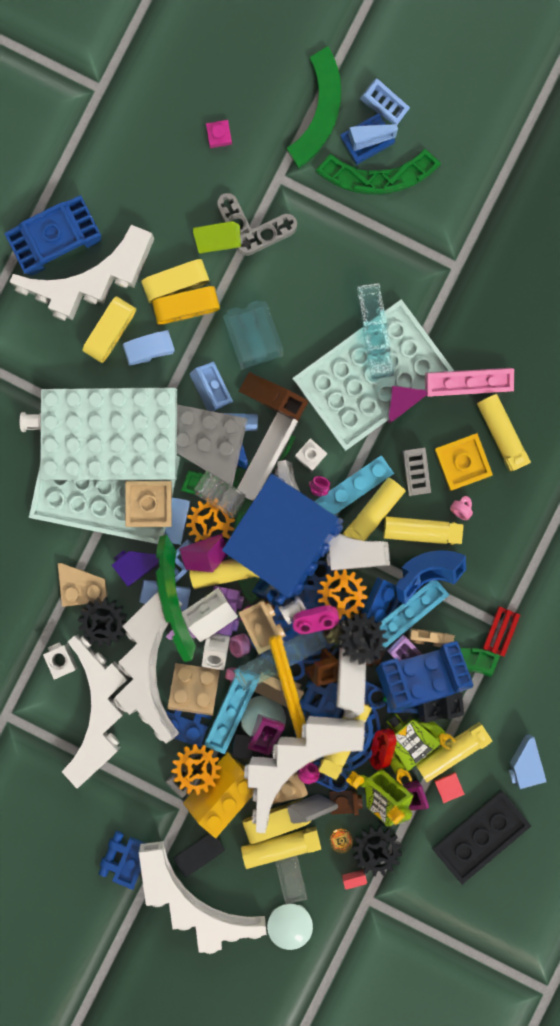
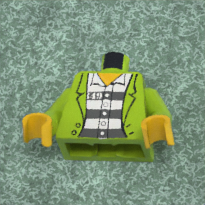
[386,713,456,786]
[346,769,413,826]

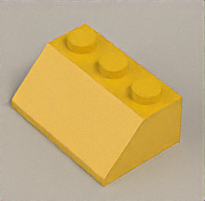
[183,751,254,839]

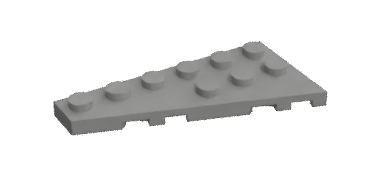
[177,405,248,486]

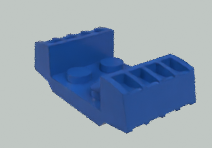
[4,195,101,276]
[376,641,473,712]

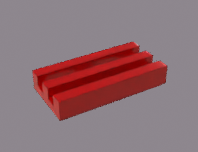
[482,606,520,657]

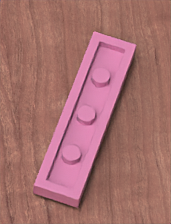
[425,368,514,397]

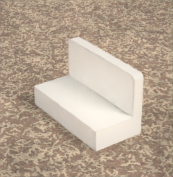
[182,588,238,642]

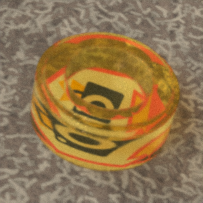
[330,829,353,853]

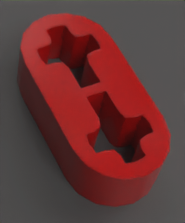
[369,728,397,770]

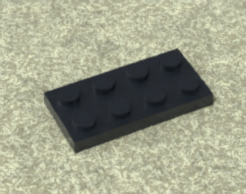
[432,789,531,885]

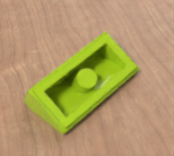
[193,221,241,254]

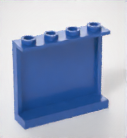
[222,473,344,597]

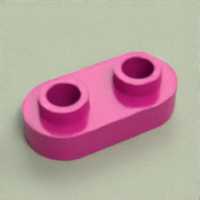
[293,605,339,634]

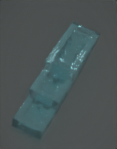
[357,283,394,379]
[233,631,328,691]

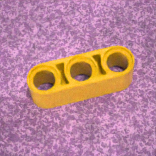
[152,286,220,324]

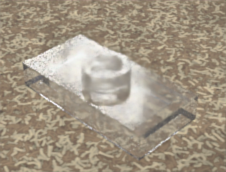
[275,855,308,905]

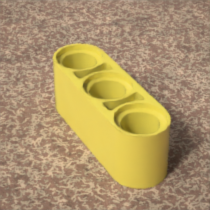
[141,259,210,303]
[83,296,136,363]
[242,799,311,844]

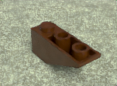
[238,372,309,422]

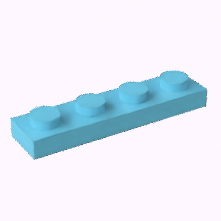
[314,455,394,515]
[374,580,450,648]
[204,666,260,754]

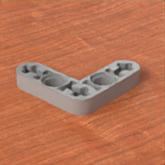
[217,193,297,256]

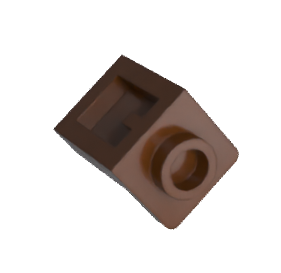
[329,788,363,816]

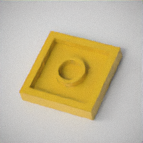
[434,433,493,491]

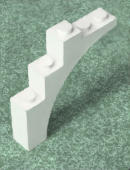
[10,225,154,321]
[275,460,390,570]
[114,592,183,743]
[62,634,130,788]
[244,716,365,833]
[139,841,267,954]

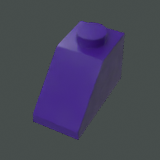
[112,550,159,587]

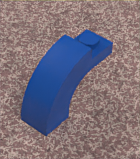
[396,550,467,604]

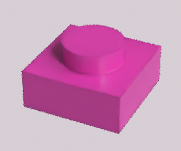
[206,120,232,148]

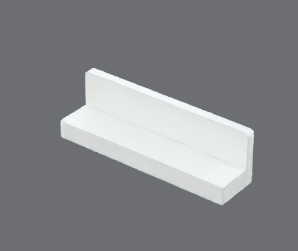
[236,412,298,501]
[337,620,366,719]

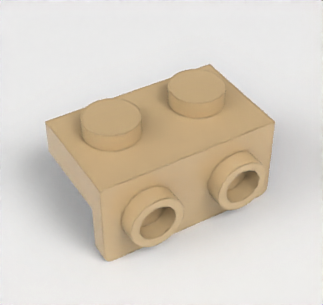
[239,600,286,654]
[254,669,304,708]

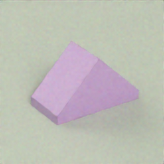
[386,634,422,661]

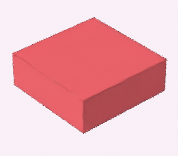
[434,772,465,803]
[342,869,367,889]

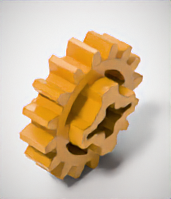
[186,498,235,542]
[317,569,367,619]
[171,744,221,795]

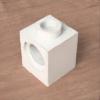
[295,439,327,472]
[202,633,230,670]
[43,642,79,680]

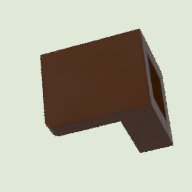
[304,648,339,686]

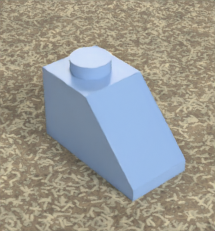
[508,734,546,789]

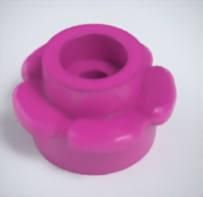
[309,476,330,497]
[298,762,320,784]

